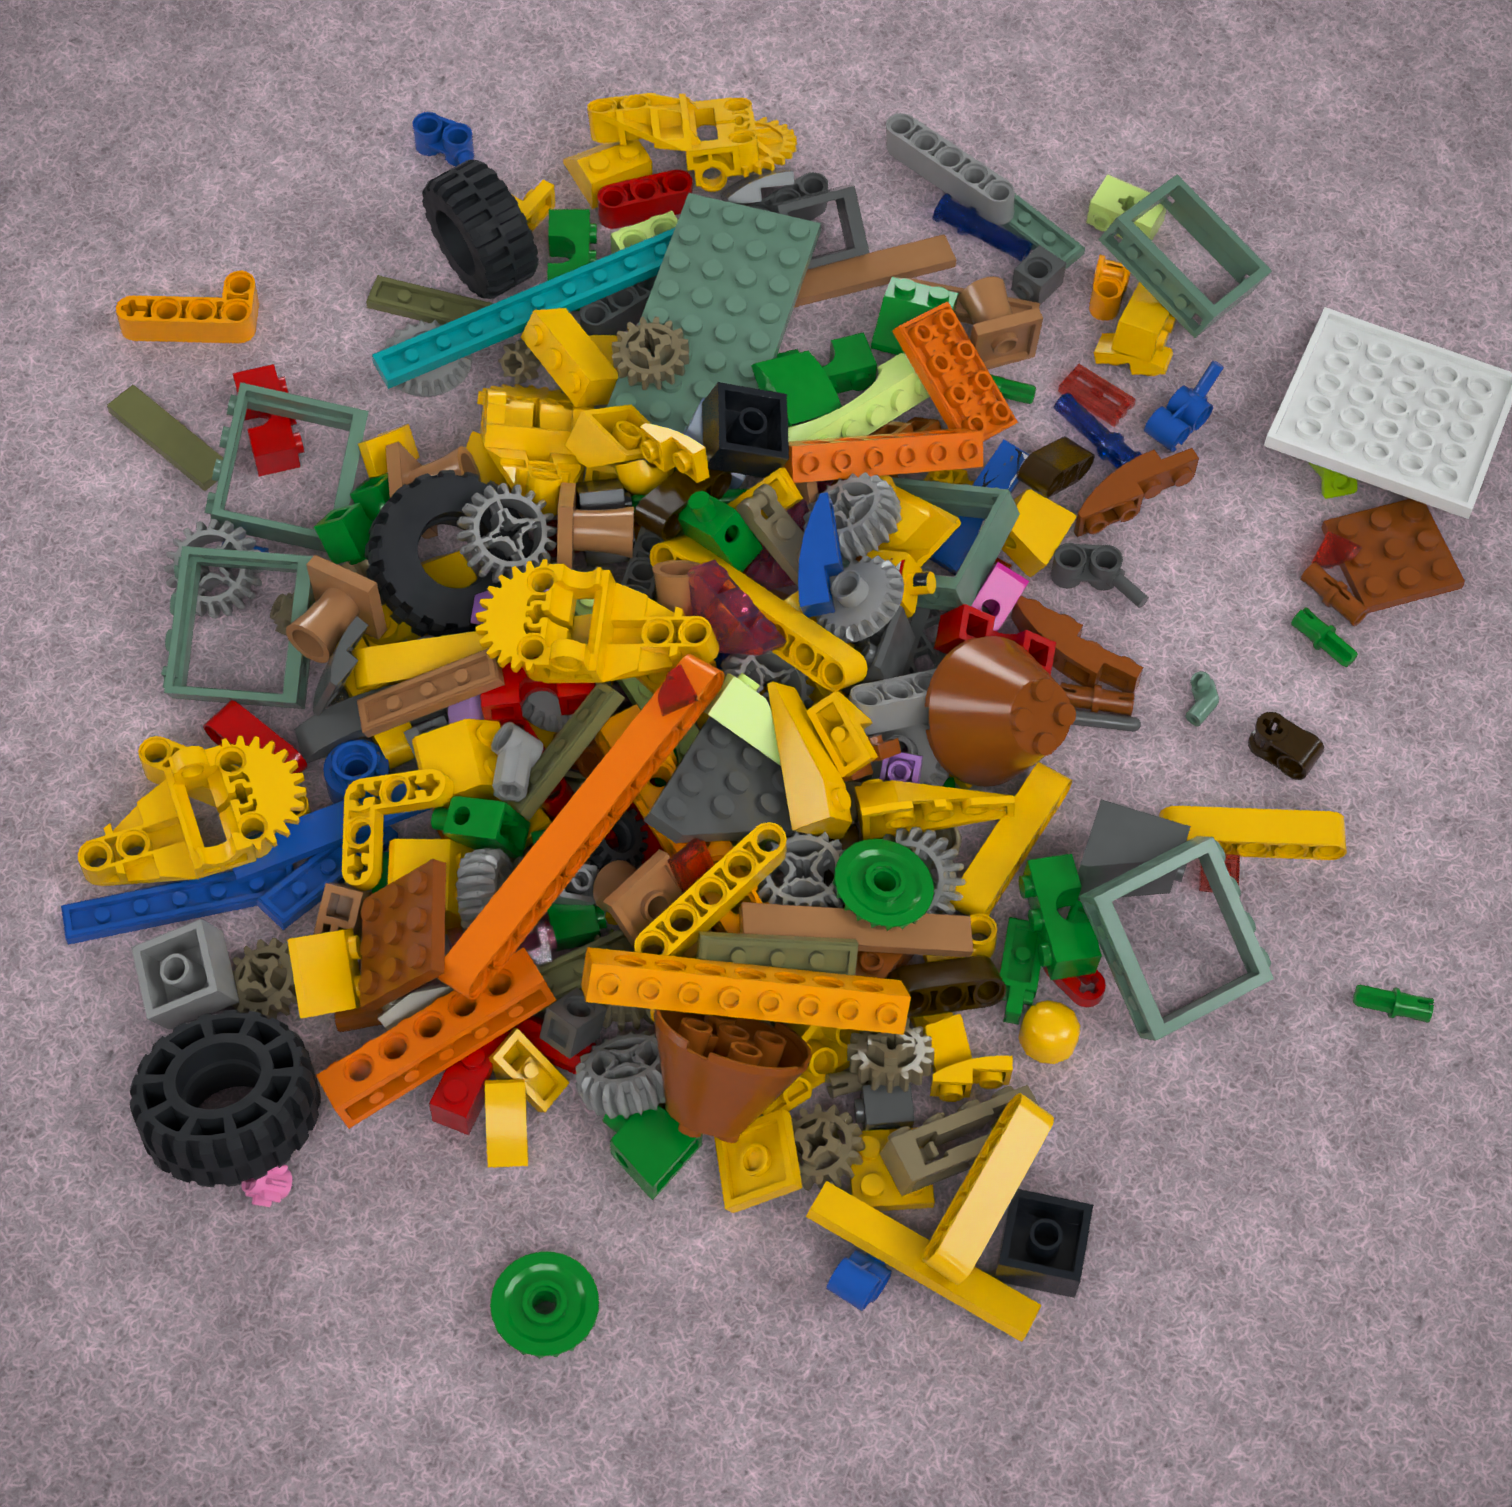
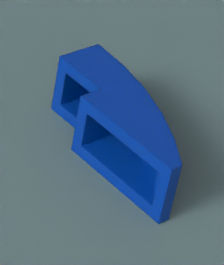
[798,492,844,617]

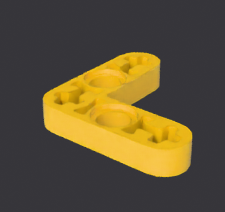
[342,768,454,891]

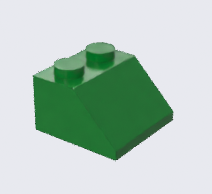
[871,277,959,355]

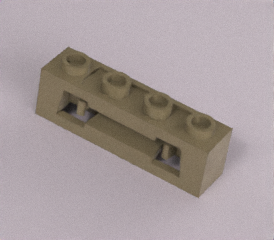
[880,1085,1039,1196]

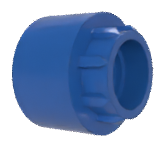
[323,740,391,804]

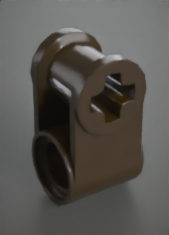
[1248,712,1324,780]

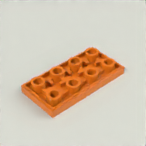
[892,301,1018,442]

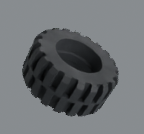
[422,160,539,299]

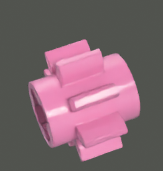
[241,1165,292,1207]

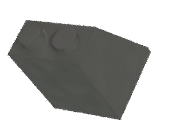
[1078,799,1191,901]

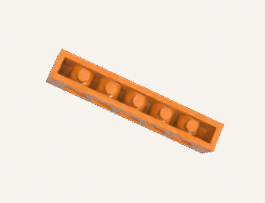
[782,428,984,483]
[316,947,557,1129]

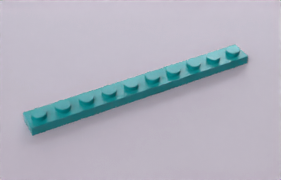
[372,228,675,389]

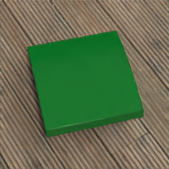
[751,351,842,427]

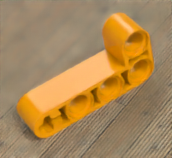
[116,270,259,343]

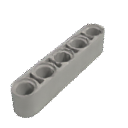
[886,113,1015,225]
[848,669,936,735]

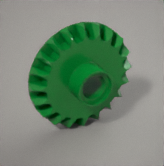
[833,839,934,931]
[490,1251,599,1359]

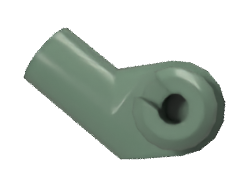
[1185,671,1219,727]

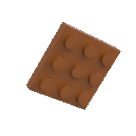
[1321,499,1465,613]
[358,859,446,1012]

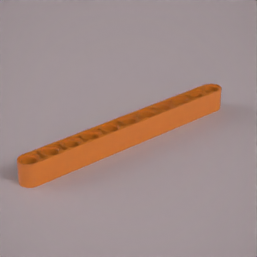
[437,654,724,1000]

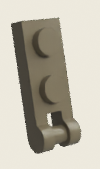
[737,484,804,587]

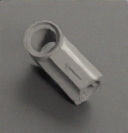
[491,722,543,802]

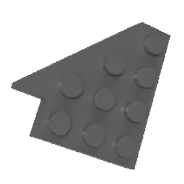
[643,717,806,843]

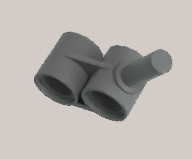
[1050,543,1149,608]

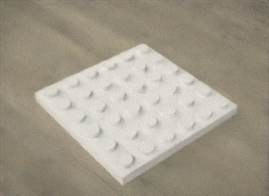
[1264,307,1512,519]

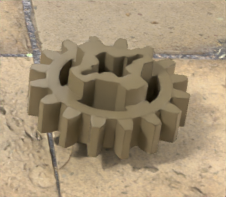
[612,316,689,390]
[231,938,298,1020]
[847,1019,934,1093]
[791,1103,865,1191]

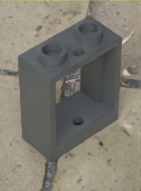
[769,185,870,269]

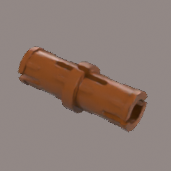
[1300,562,1370,626]
[1060,682,1135,716]

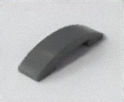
[295,683,447,763]

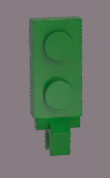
[999,917,1041,1025]

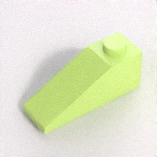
[704,672,781,766]

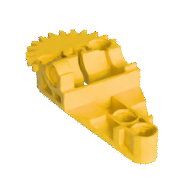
[587,93,797,192]
[477,384,594,516]
[475,559,719,683]
[78,736,307,886]

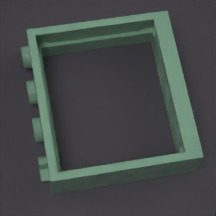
[1098,174,1272,338]
[204,382,369,552]
[843,477,1020,611]
[161,546,315,709]
[1079,836,1274,1041]

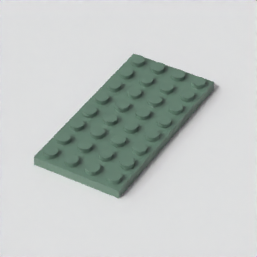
[607,193,821,433]

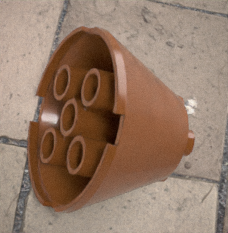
[925,636,1076,787]
[654,1009,812,1143]

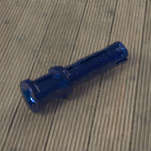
[932,193,1033,262]
[1054,393,1142,469]

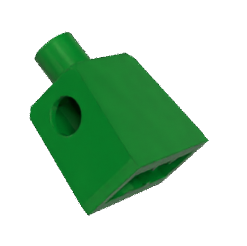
[678,491,763,572]
[431,796,531,859]
[602,1105,703,1200]

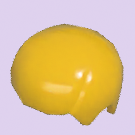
[614,460,674,495]
[1018,1000,1080,1064]

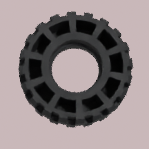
[365,470,534,637]
[130,1010,321,1187]

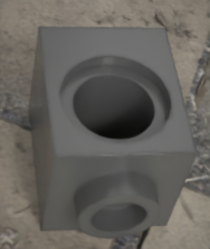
[1011,245,1066,305]
[539,988,607,1059]
[854,1082,915,1131]

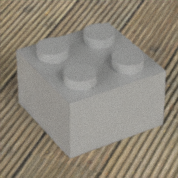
[131,919,239,1030]

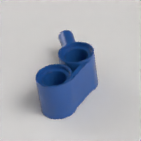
[412,112,474,166]
[1144,360,1224,452]
[826,1249,892,1311]

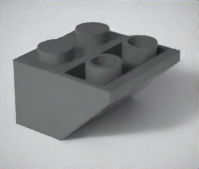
[841,606,915,695]

